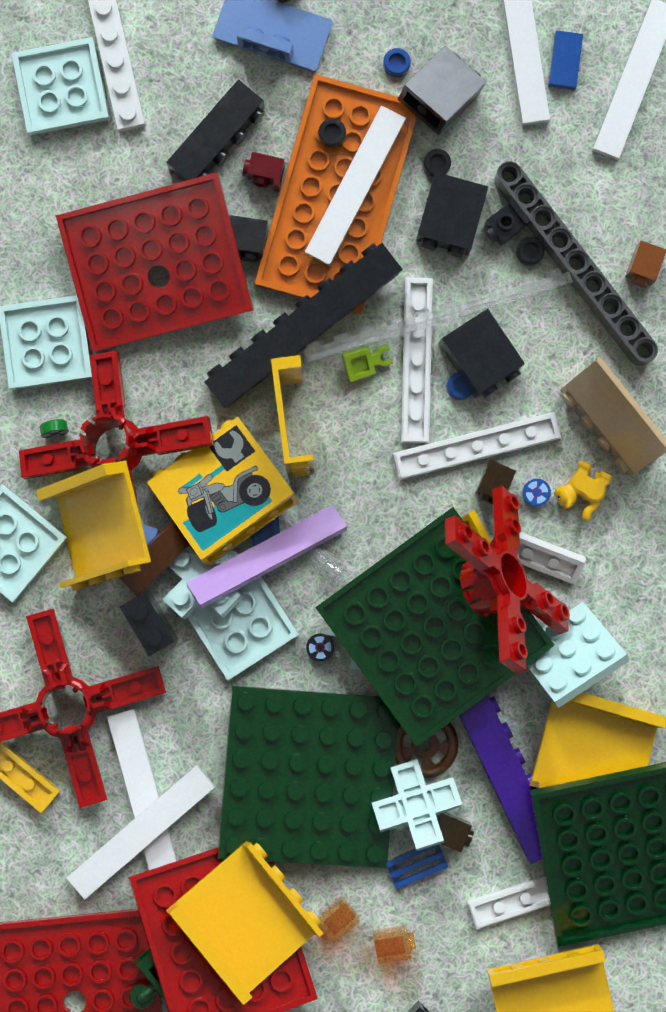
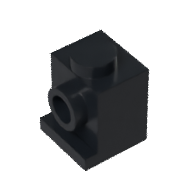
[484,199,530,246]

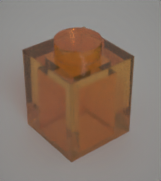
[317,895,360,944]
[373,925,416,964]

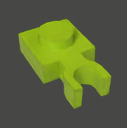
[341,344,393,382]

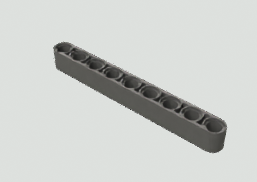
[494,161,658,366]

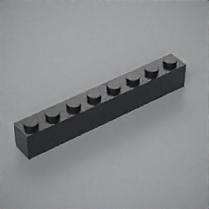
[204,243,403,408]

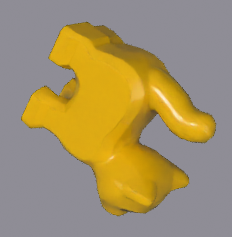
[554,461,613,521]

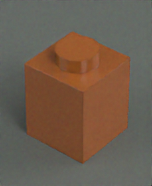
[625,241,666,287]

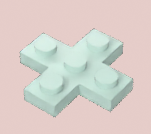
[163,546,243,620]
[372,759,462,851]

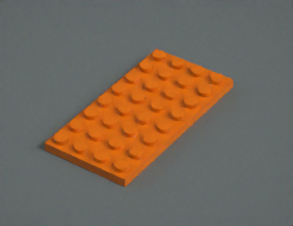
[254,74,417,315]

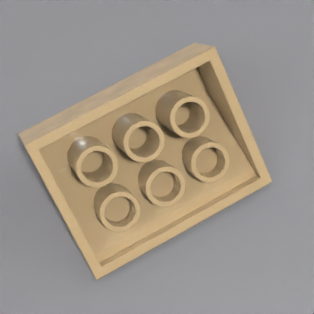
[561,357,666,476]

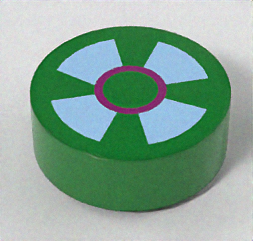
[39,419,69,438]

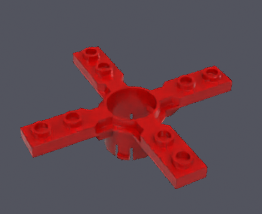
[19,351,214,507]
[445,486,570,674]
[0,608,166,808]

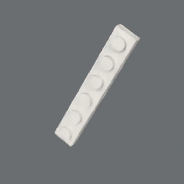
[88,0,145,132]

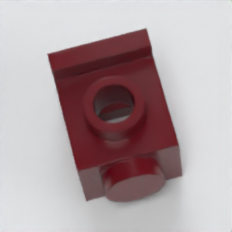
[242,152,285,192]

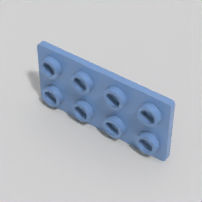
[213,0,333,72]

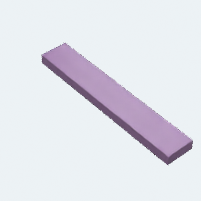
[186,505,347,609]

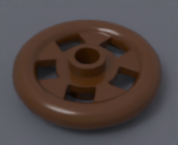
[395,723,459,778]

